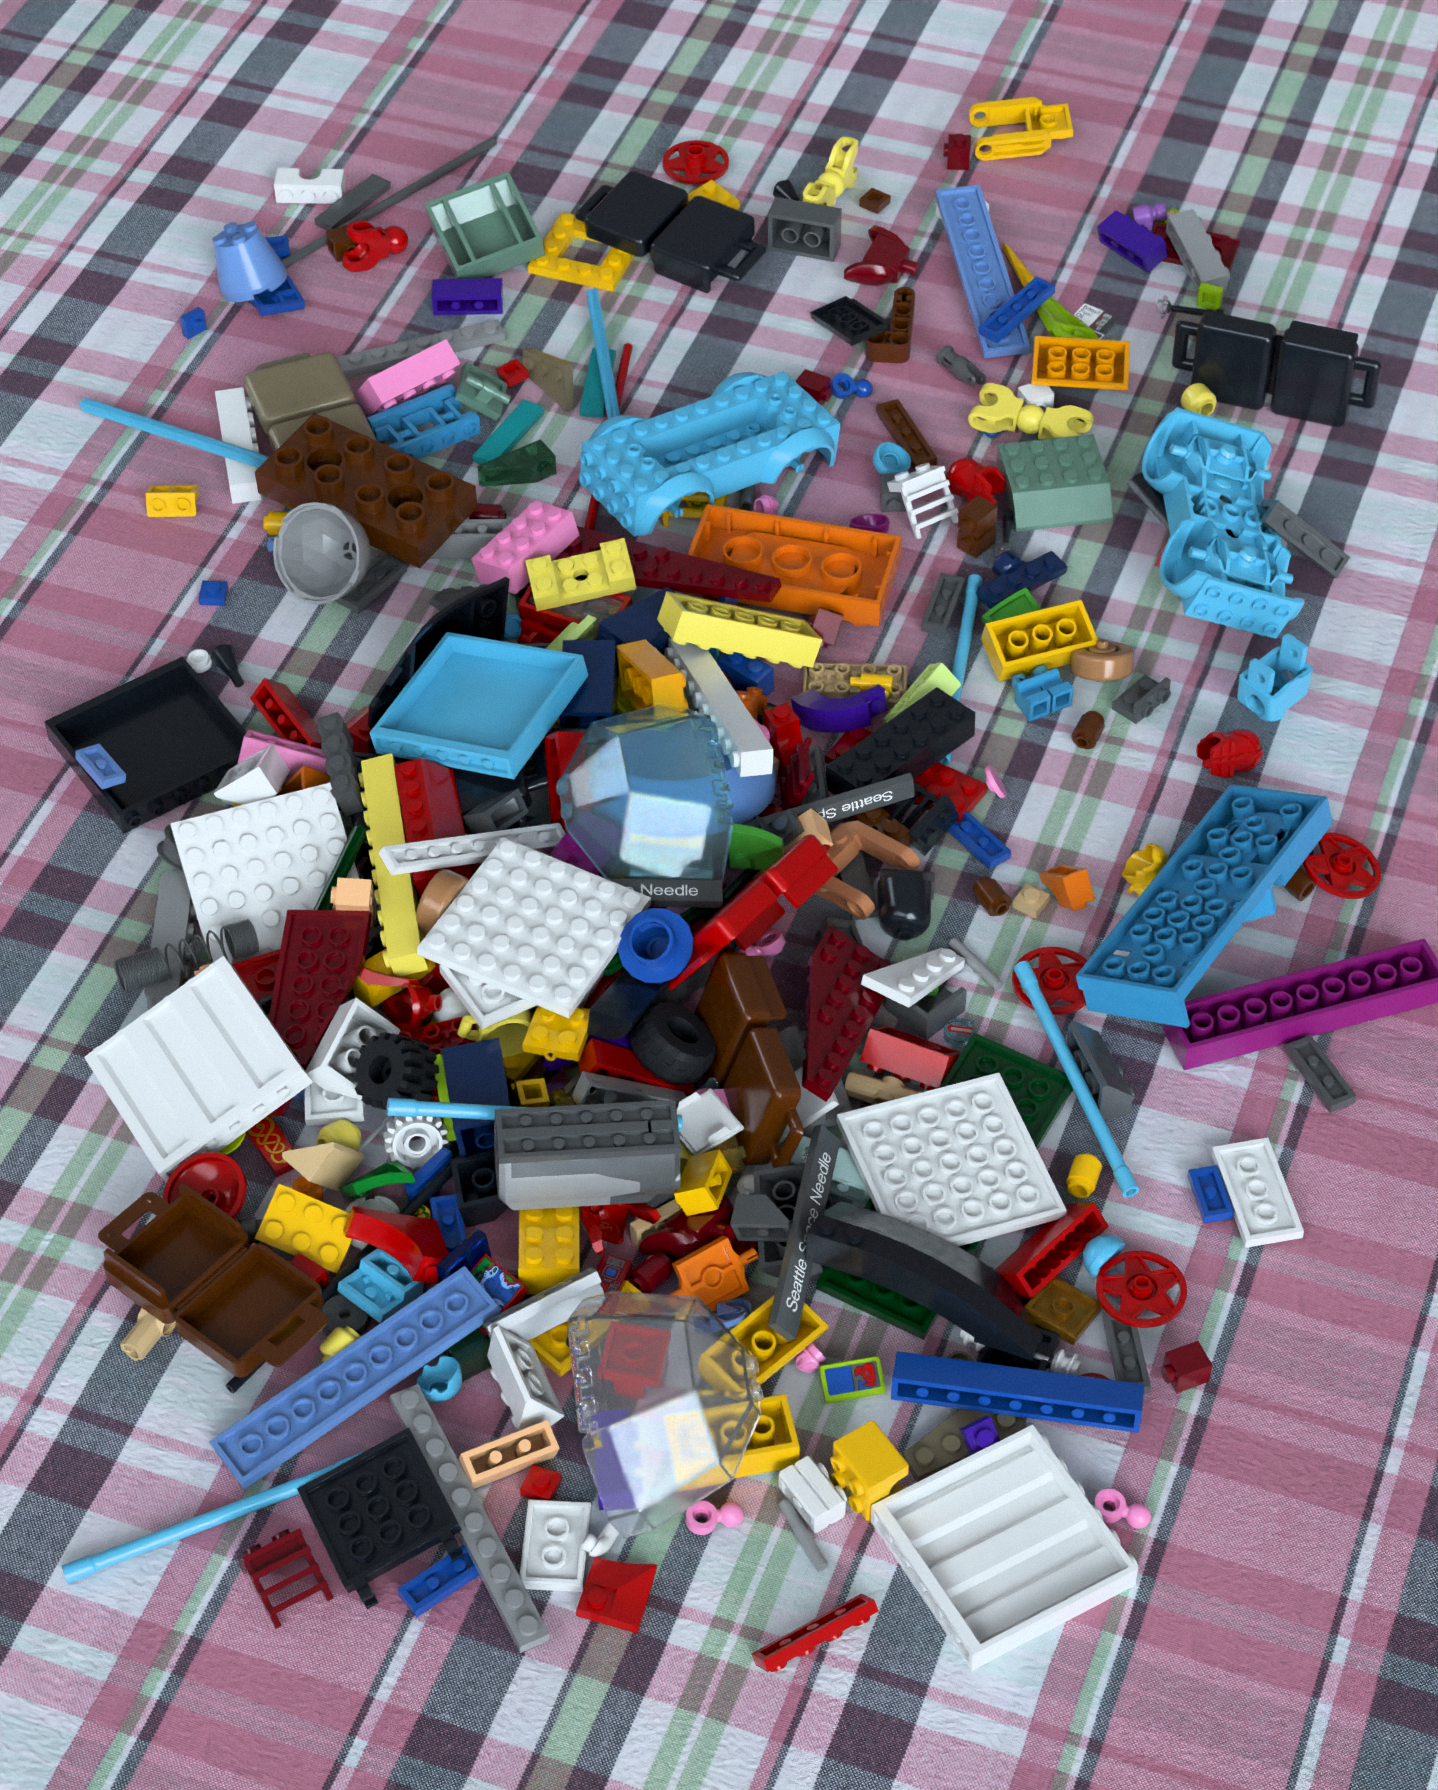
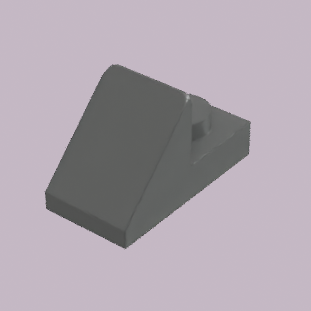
[754,808,804,846]

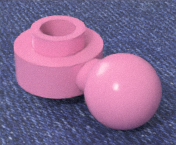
[738,929,786,956]
[1093,1489,1151,1529]
[685,1501,744,1535]

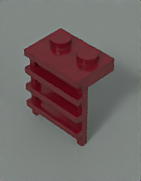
[780,737,815,811]
[238,1528,333,1629]

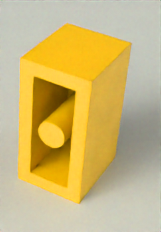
[674,1149,733,1216]

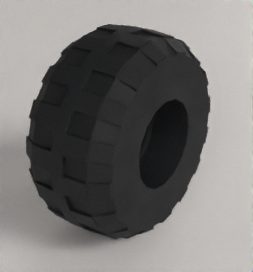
[630,1002,716,1085]

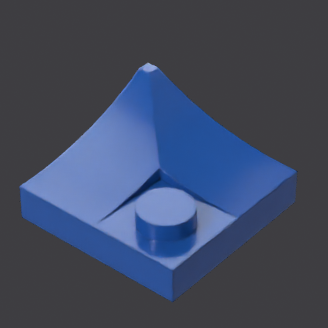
[248,275,305,316]

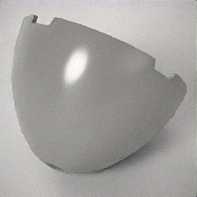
[273,502,371,604]

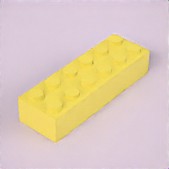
[657,591,823,668]

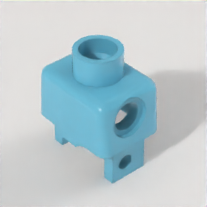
[1237,633,1313,722]

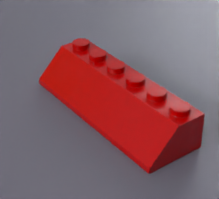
[394,758,473,899]

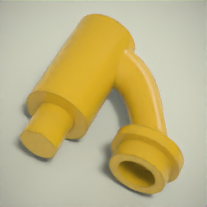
[850,673,893,699]

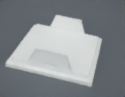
[676,1088,744,1155]

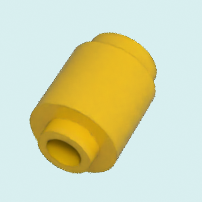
[263,511,289,536]
[1066,1153,1102,1198]

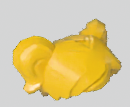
[1122,843,1169,897]

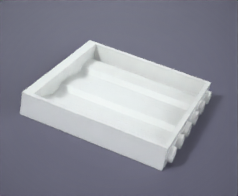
[84,956,313,1183]
[871,1425,1139,1671]

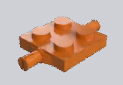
[664,1235,759,1318]

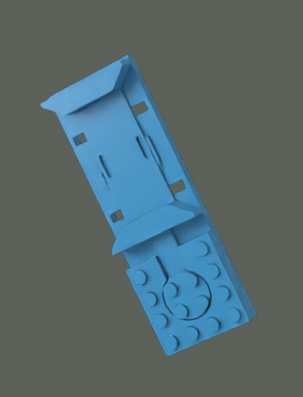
[1076,784,1333,1028]

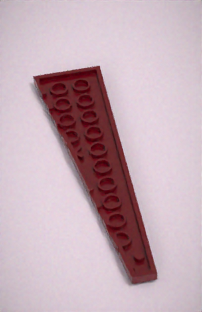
[554,526,782,603]

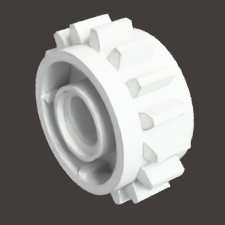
[383,1116,448,1170]

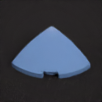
[692,1297,752,1336]

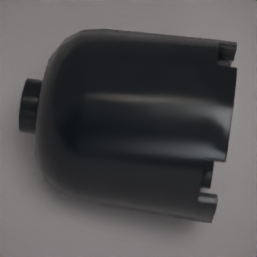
[877,870,932,941]

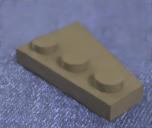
[522,348,574,411]

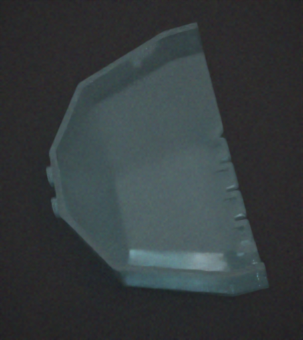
[556,705,734,884]

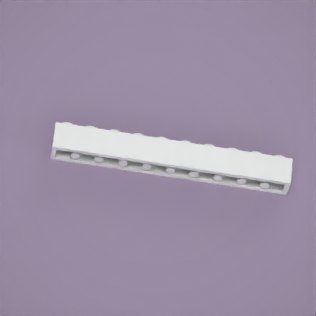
[664,638,773,777]

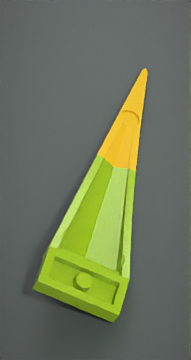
[1003,244,1099,339]

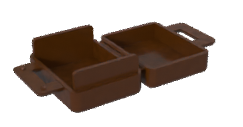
[694,944,803,1168]
[98,1184,328,1377]

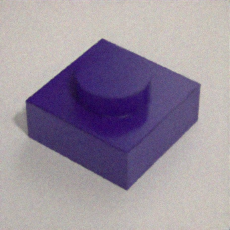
[959,1416,1000,1456]

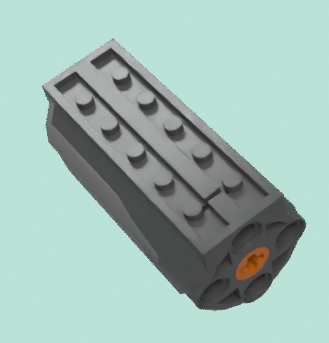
[494,1100,681,1210]

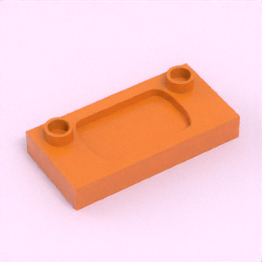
[682,504,902,626]

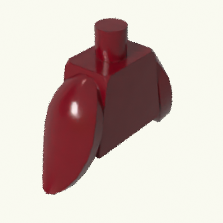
[844,225,919,286]
[639,1193,735,1259]

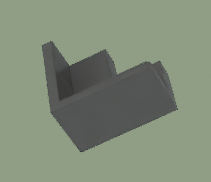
[886,987,967,1040]

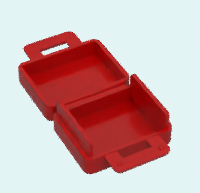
[668,834,838,991]

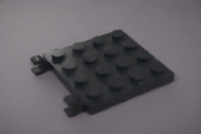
[297,1427,464,1609]

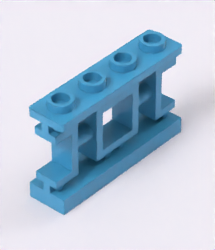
[367,383,481,460]

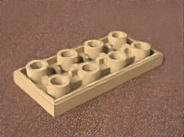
[803,662,907,708]

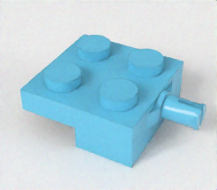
[337,1248,424,1323]

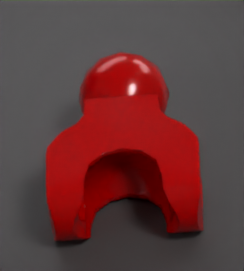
[342,220,409,272]

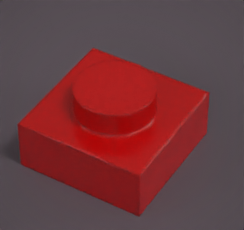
[496,359,529,388]
[520,1464,562,1500]

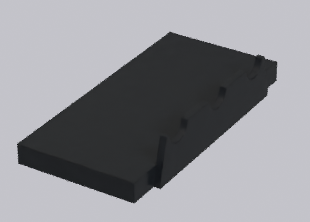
[810,296,888,346]

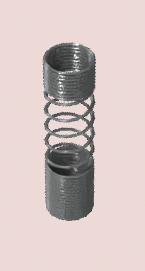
[114,919,259,994]

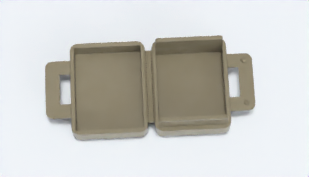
[244,352,377,452]

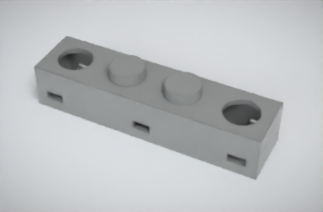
[571,1071,687,1109]

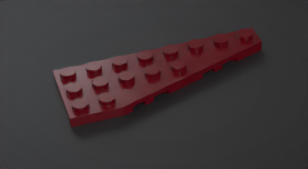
[268,910,372,1116]
[802,925,892,1102]

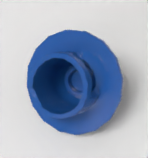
[618,908,694,983]

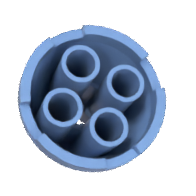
[212,221,287,302]

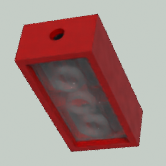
[518,579,633,640]

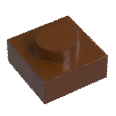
[859,188,891,214]

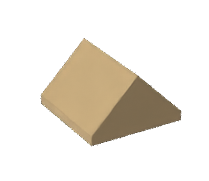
[282,1142,363,1192]

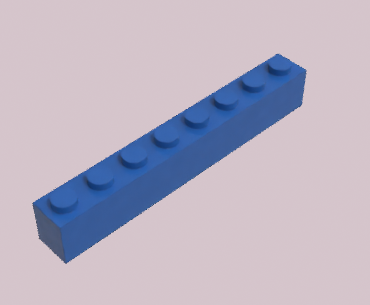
[891,1351,1145,1433]

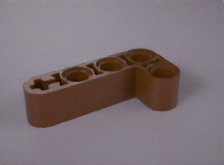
[865,287,915,363]

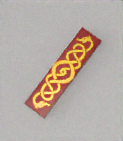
[246,1116,295,1178]

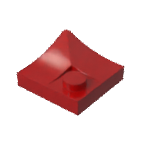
[576,1557,657,1634]

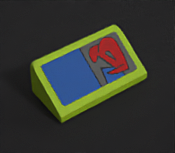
[819,1356,886,1404]

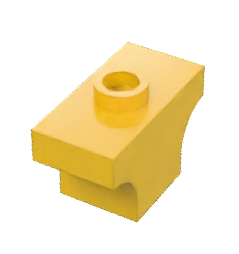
[510,1078,550,1108]

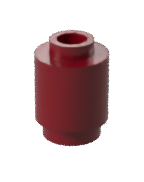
[469,503,507,519]
[630,1252,674,1295]

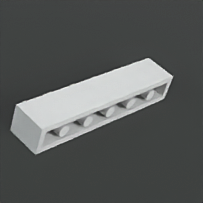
[215,387,262,504]

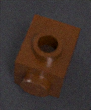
[326,225,358,262]

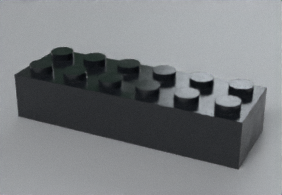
[826,687,976,795]

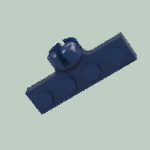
[976,550,1068,609]

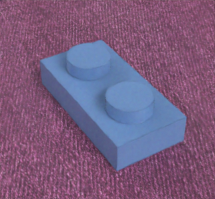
[75,744,126,789]

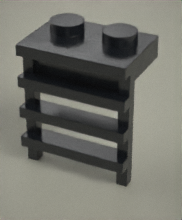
[890,782,959,856]

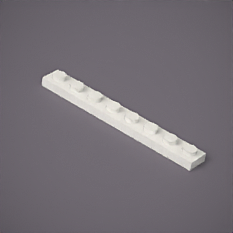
[379,823,566,875]

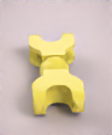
[803,137,858,207]
[968,383,1094,440]

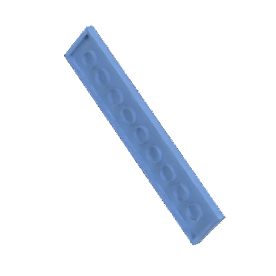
[935,185,1030,359]
[209,1266,500,1490]

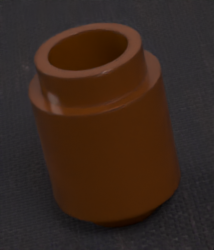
[1071,711,1105,749]
[973,876,1011,916]

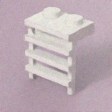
[887,463,959,539]

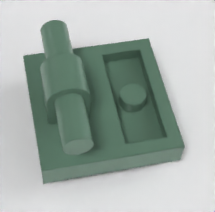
[455,361,511,421]

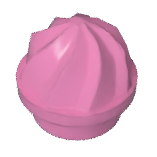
[754,495,779,515]
[795,1343,826,1373]

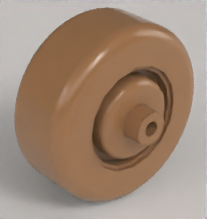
[1071,639,1134,682]
[416,869,469,934]

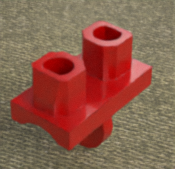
[517,618,562,644]

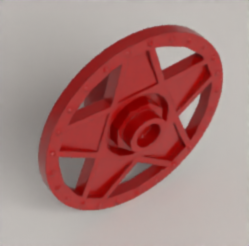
[663,140,729,184]
[1303,833,1381,899]
[1012,947,1088,1015]
[1096,1251,1187,1328]

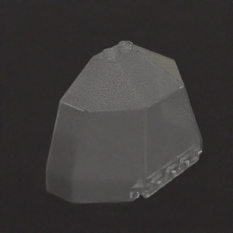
[568,1291,763,1538]

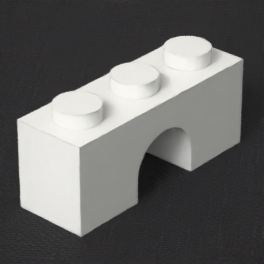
[274,168,346,204]

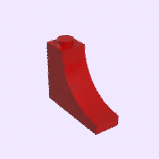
[763,702,803,778]
[343,1206,451,1285]

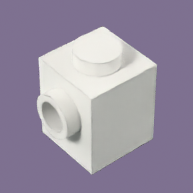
[1017,383,1054,412]

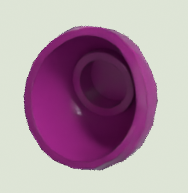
[849,514,890,534]

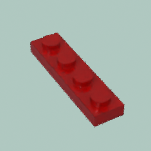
[751,1594,879,1672]

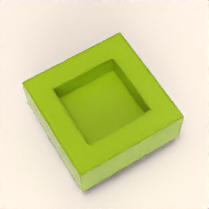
[1197,282,1224,311]

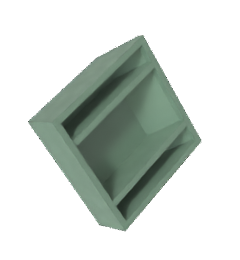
[424,171,545,279]
[996,434,1113,532]

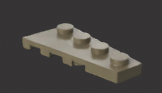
[903,1409,1027,1482]

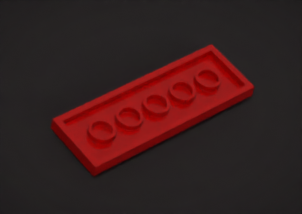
[825,728,988,822]

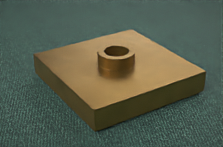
[1024,1276,1102,1345]

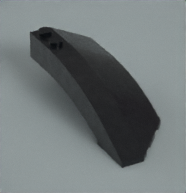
[368,577,510,729]
[806,1201,1043,1361]

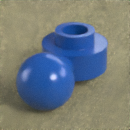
[830,373,873,399]

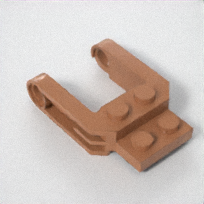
[814,820,920,920]

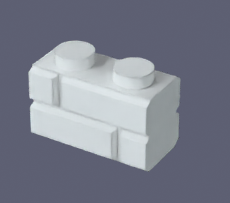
[778,1456,847,1533]

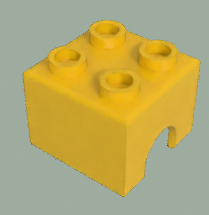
[830,1420,909,1521]

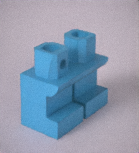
[1012,665,1074,722]

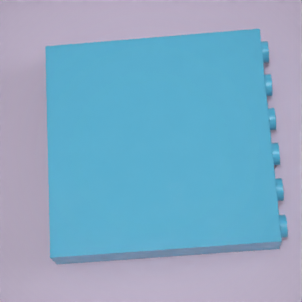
[370,632,588,779]

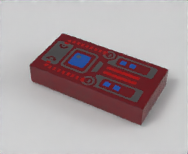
[591,1253,632,1314]

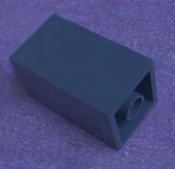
[598,587,676,673]
[559,639,619,747]
[442,1038,512,1158]

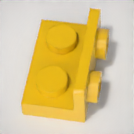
[145,485,199,517]

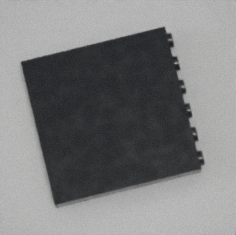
[44,656,246,834]

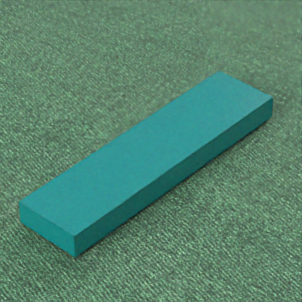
[580,348,616,418]
[473,400,544,469]

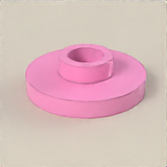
[985,765,1007,799]

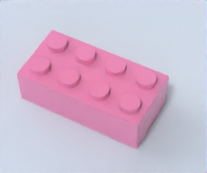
[355,339,461,417]
[471,500,580,594]

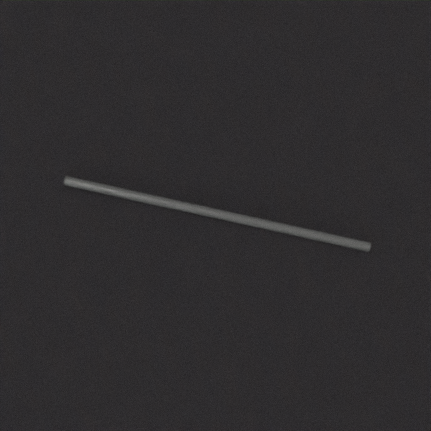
[282,137,497,268]

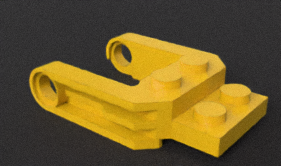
[969,97,1073,161]

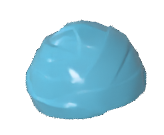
[872,442,911,474]
[1082,1234,1125,1279]

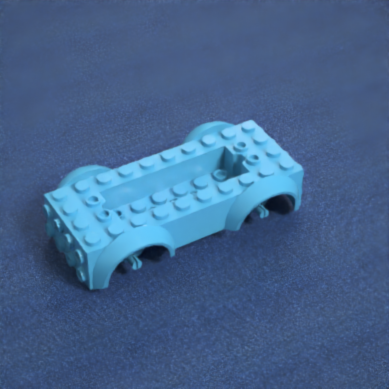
[579,371,840,536]
[1142,407,1305,639]

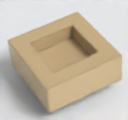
[1012,883,1050,919]

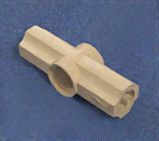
[844,1071,922,1105]
[120,1308,176,1361]

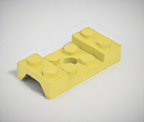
[525,538,637,612]

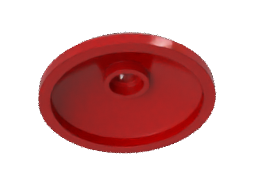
[162,1152,247,1219]

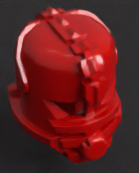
[945,457,1006,505]
[1196,729,1264,778]

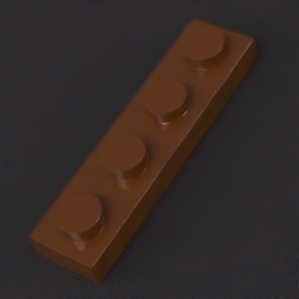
[876,399,937,471]

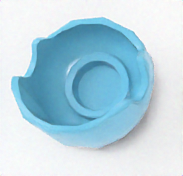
[416,1355,462,1403]

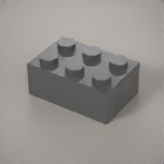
[768,197,842,262]

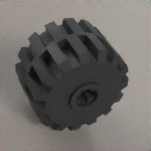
[352,1032,439,1110]

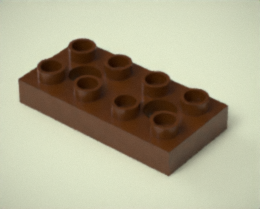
[255,413,477,568]

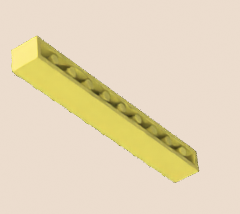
[358,753,428,977]

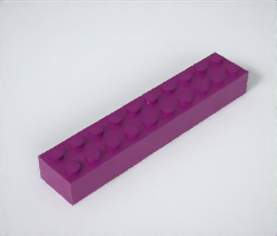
[1162,938,1438,1070]

